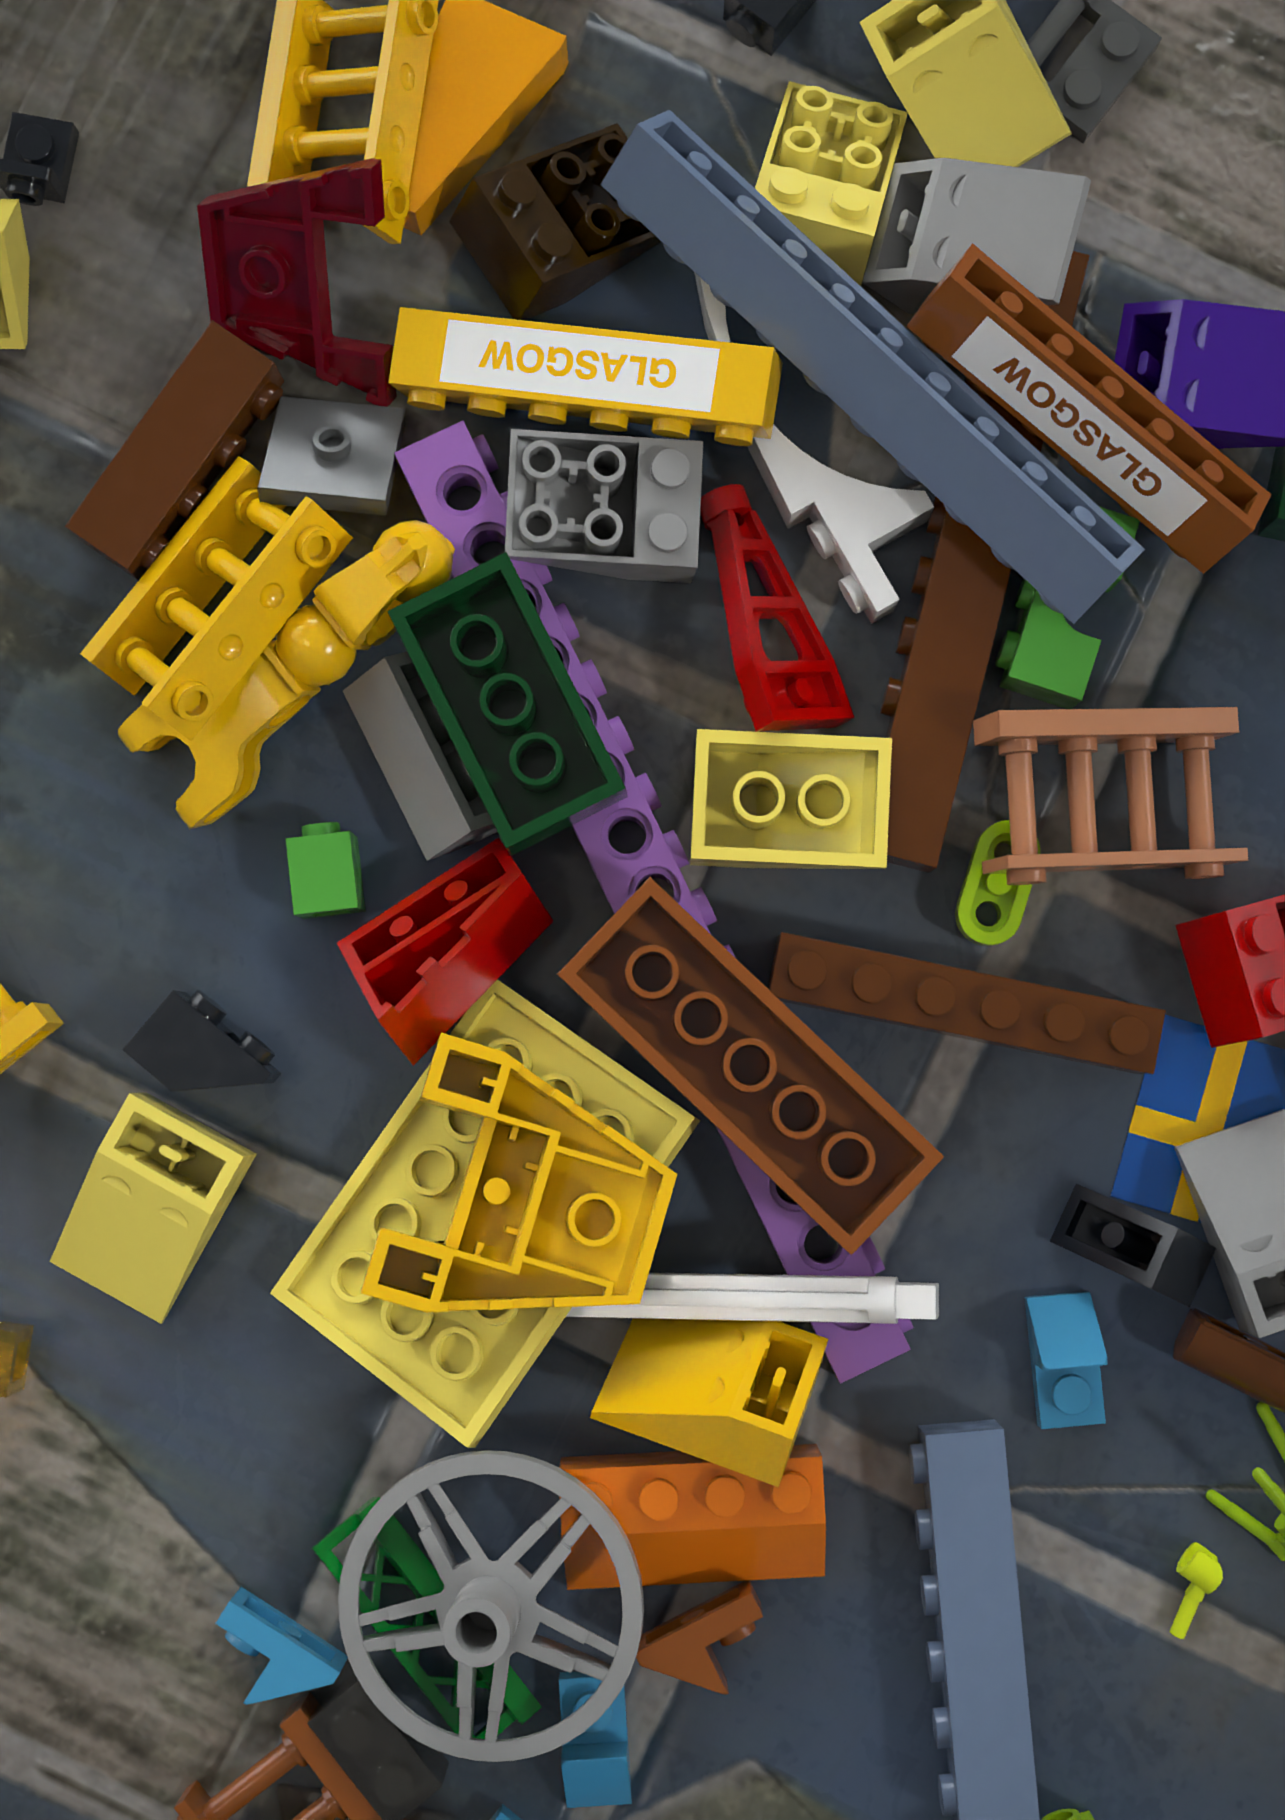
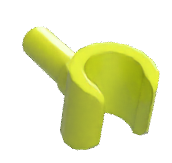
[1169,1542,1223,1639]

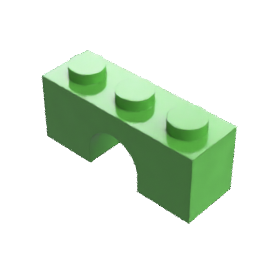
[995,506,1140,709]

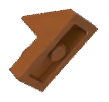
[636,1580,763,1695]

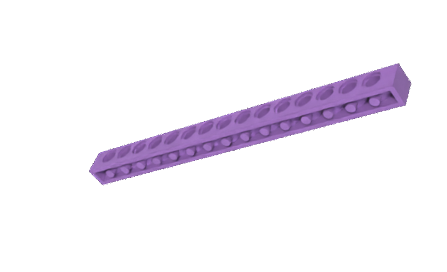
[394,420,913,1384]

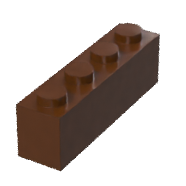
[65,320,284,581]

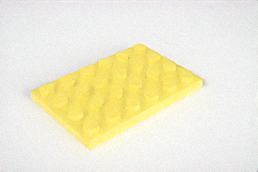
[270,979,700,1448]

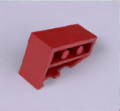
[337,837,553,1066]

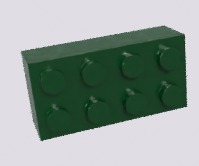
[387,552,628,855]

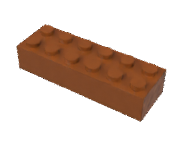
[557,877,944,1255]

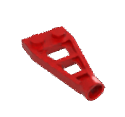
[700,484,855,732]

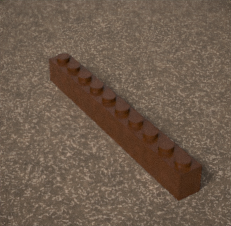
[880,251,1090,873]

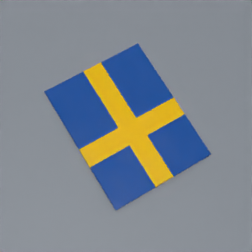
[1110,1015,1285,1223]

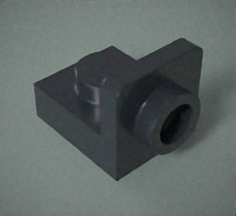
[0,112,79,206]

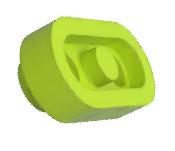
[955,820,1041,946]

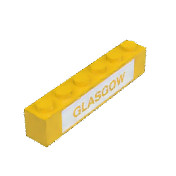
[388,307,783,446]

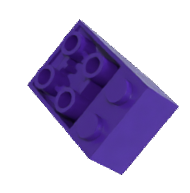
[1114,299,1285,449]

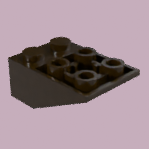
[449,123,662,320]

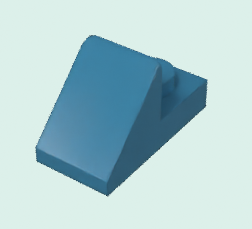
[1024,1291,1108,1429]
[215,1587,348,1705]
[559,1671,632,1808]

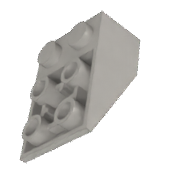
[863,158,1091,314]
[505,429,703,583]
[1174,1109,1285,1338]

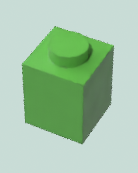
[285,822,366,919]

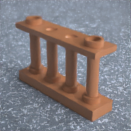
[973,707,1248,885]

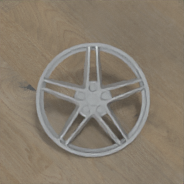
[338,1450,644,1762]

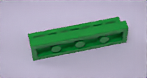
[311,1497,542,1739]

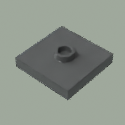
[258,396,405,516]

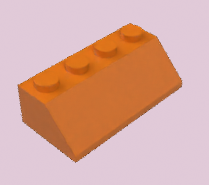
[559,1444,826,1590]

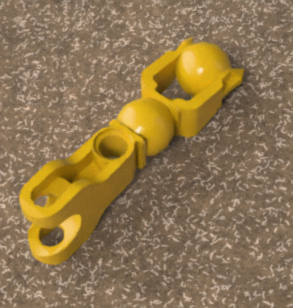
[118,520,455,829]

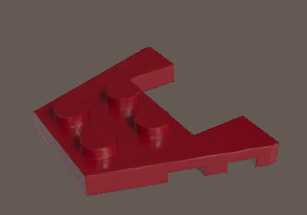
[197,158,397,407]

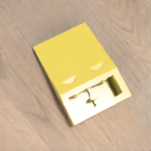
[860,0,1072,167]
[755,81,908,286]
[50,1092,257,1324]

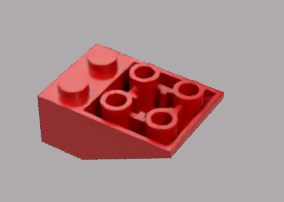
[1175,894,1285,1048]

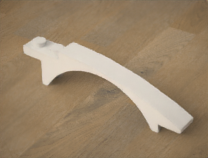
[694,272,934,624]

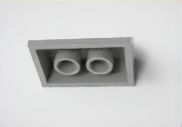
[343,651,498,861]

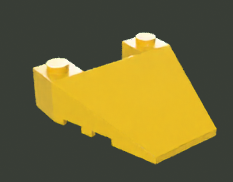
[361,1032,677,1313]

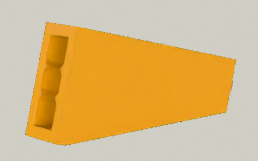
[403,0,569,236]

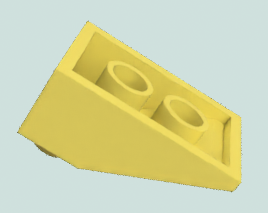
[690,729,892,869]

